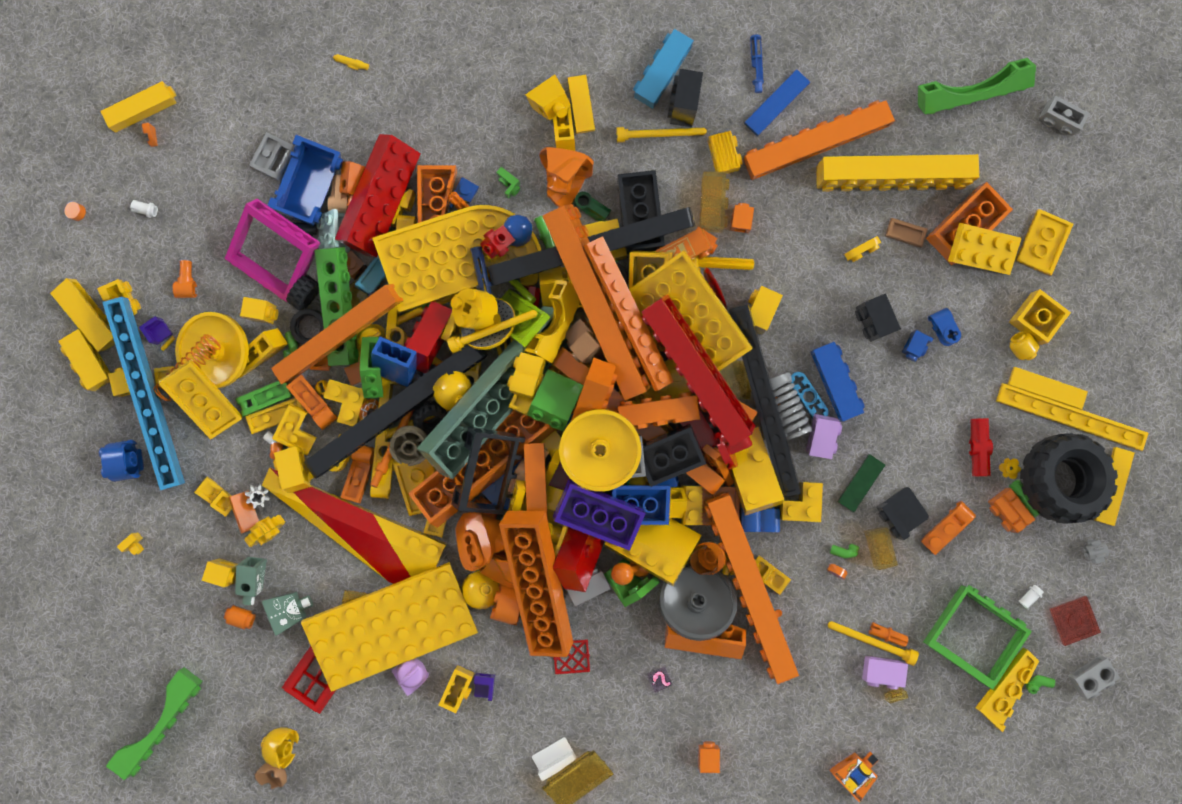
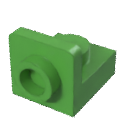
[496,167,520,199]

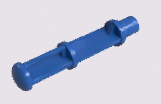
[750,34,764,93]

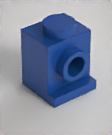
[902,330,934,362]

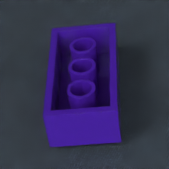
[553,479,646,551]

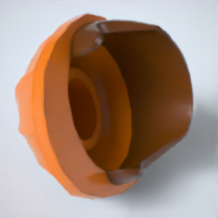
[689,542,726,575]

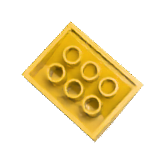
[604,518,702,586]

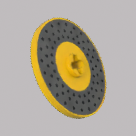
[460,298,516,350]

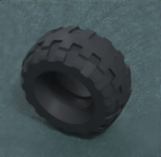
[1020,433,1118,524]

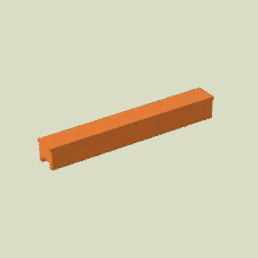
[271,284,404,385]

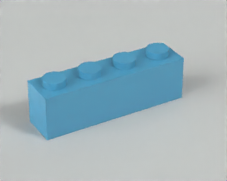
[633,29,694,109]

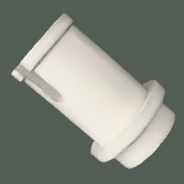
[130,200,158,218]
[1018,585,1044,610]

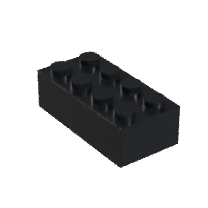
[617,170,665,254]

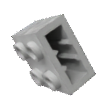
[564,566,611,606]

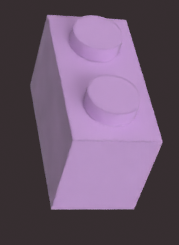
[806,414,842,459]
[862,656,908,690]

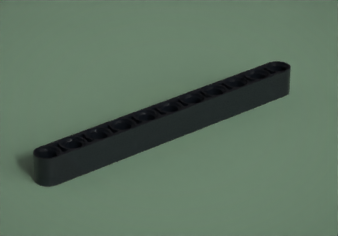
[487,207,696,286]
[304,345,488,479]

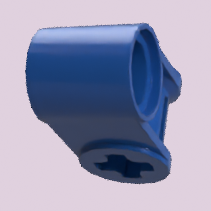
[928,308,961,346]

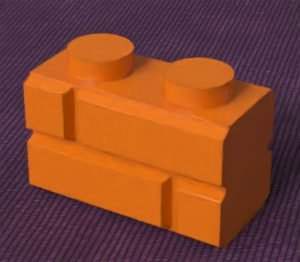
[988,488,1035,533]

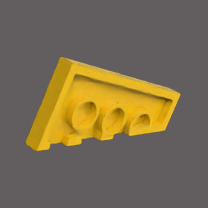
[975,648,1039,732]

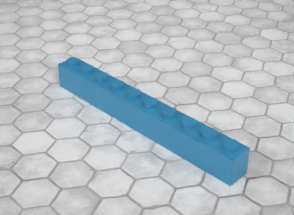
[102,297,185,490]

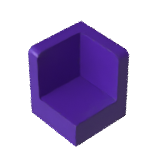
[139,316,173,345]
[474,673,495,701]

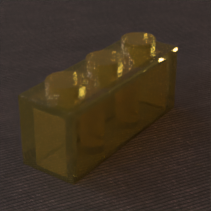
[700,172,729,233]

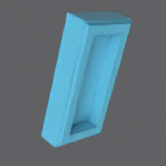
[355,256,386,296]

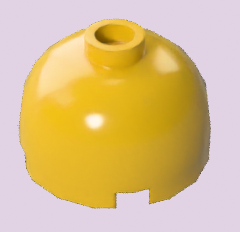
[433,371,472,410]
[461,571,500,609]
[261,727,299,769]

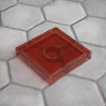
[1049,596,1101,646]

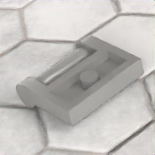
[249,132,295,182]

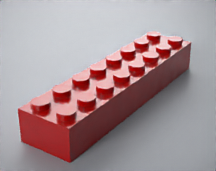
[641,294,755,447]

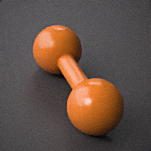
[611,562,649,585]

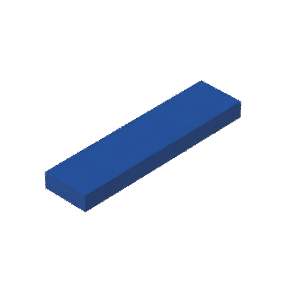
[744,69,810,137]

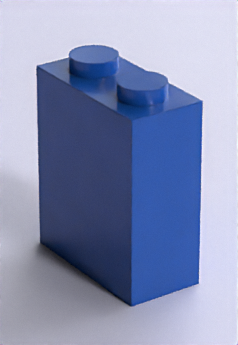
[371,337,417,387]

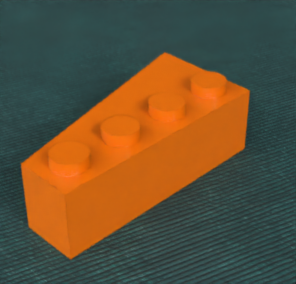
[417,165,457,223]

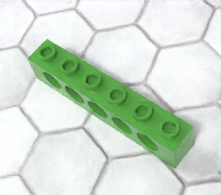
[315,247,359,366]

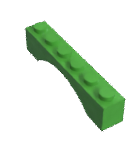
[918,58,1036,114]
[106,667,203,780]

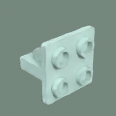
[316,209,350,252]

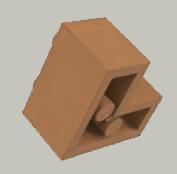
[566,319,604,364]

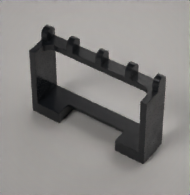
[451,427,526,515]

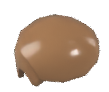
[254,763,287,789]

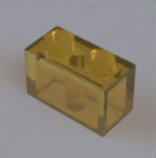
[864,526,898,570]

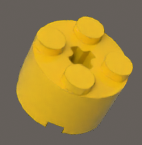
[451,288,498,330]

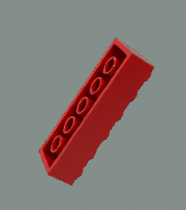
[335,134,421,257]

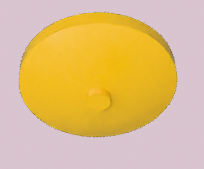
[175,312,249,389]
[559,409,641,491]

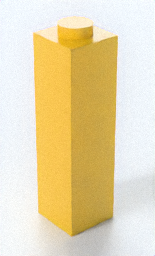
[101,81,177,133]

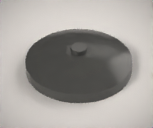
[659,564,737,641]

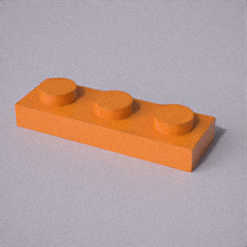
[702,444,734,487]

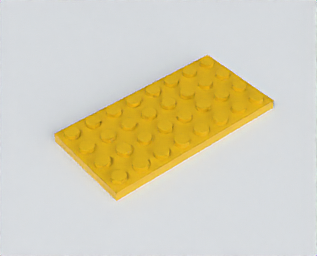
[301,562,478,692]

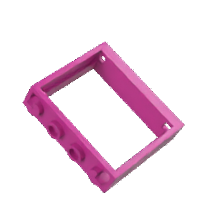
[225,199,320,302]

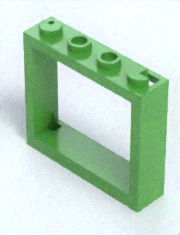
[923,585,1032,690]

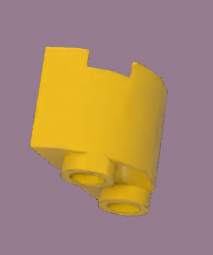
[97,279,141,315]

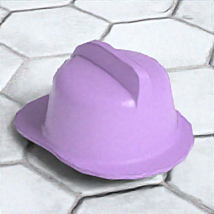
[392,658,429,696]

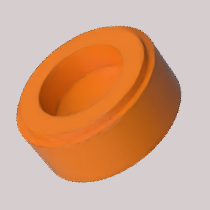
[827,564,848,580]

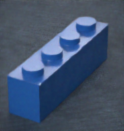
[810,341,865,422]

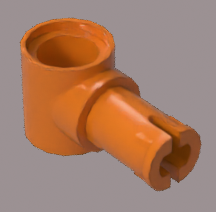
[173,260,197,298]

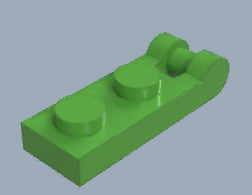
[235,381,293,417]

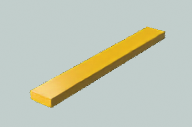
[996,383,1149,451]

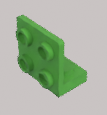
[604,558,660,607]

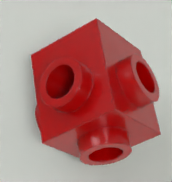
[480,225,516,259]

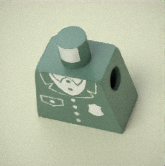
[235,557,267,605]
[261,592,313,636]

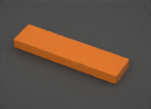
[524,443,548,520]

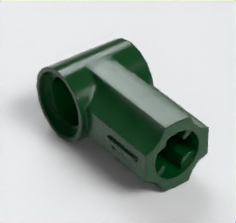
[574,191,611,222]

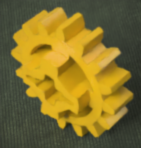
[244,515,285,547]

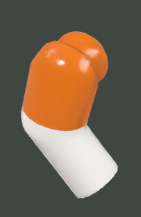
[263,431,283,460]

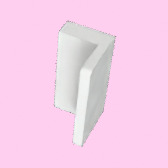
[532,737,576,781]

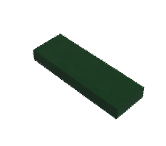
[837,454,885,513]

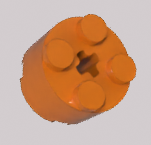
[490,584,520,626]

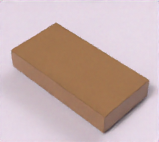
[885,218,928,248]

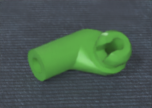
[283,331,298,358]

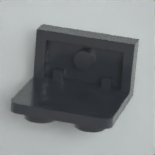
[876,487,929,540]

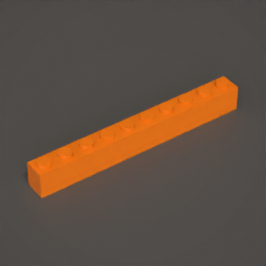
[704,492,799,684]

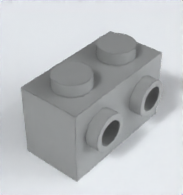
[1038,96,1090,137]

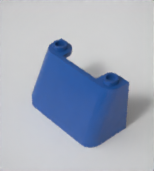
[267,135,343,225]

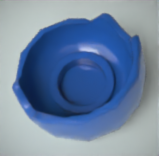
[504,215,532,247]

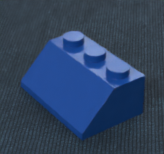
[609,485,671,525]

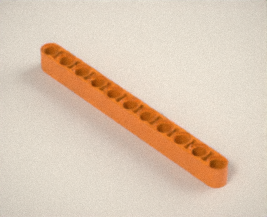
[552,347,725,495]

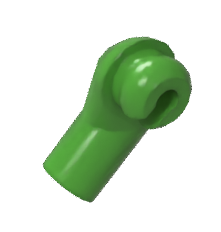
[830,544,859,559]
[1026,675,1055,694]

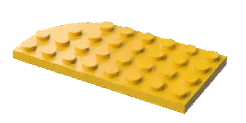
[372,205,541,313]

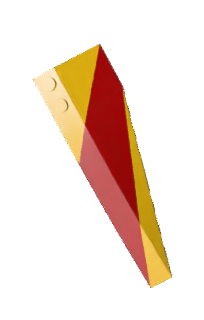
[262,467,447,584]

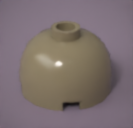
[389,426,427,466]

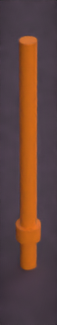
[370,409,415,488]

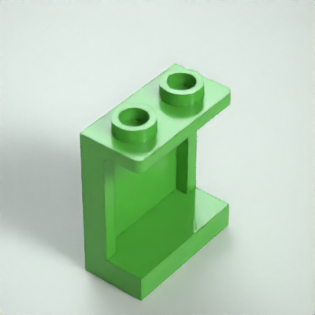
[360,337,383,398]
[527,369,583,431]

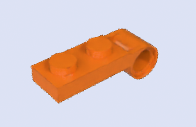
[286,374,338,430]
[340,445,375,504]
[921,501,976,555]

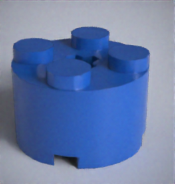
[99,440,144,482]

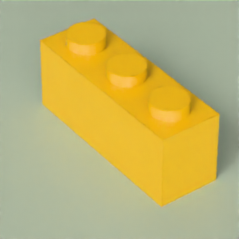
[58,329,110,391]

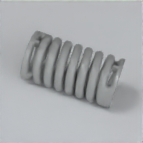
[770,372,813,440]

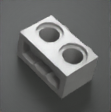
[1068,655,1120,699]

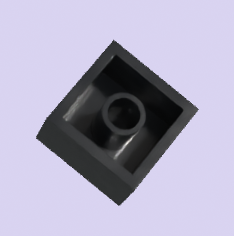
[855,293,901,342]

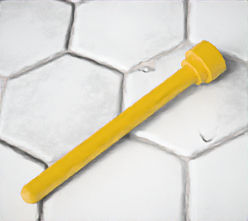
[616,127,707,143]
[447,310,537,353]
[828,621,919,666]

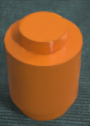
[224,605,256,630]

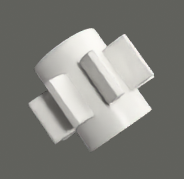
[245,484,270,509]

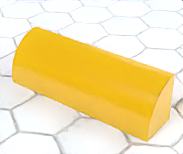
[50,278,115,352]

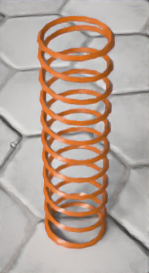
[154,334,221,401]

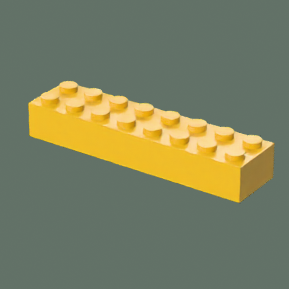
[816,154,979,192]

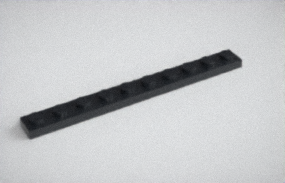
[729,304,801,497]

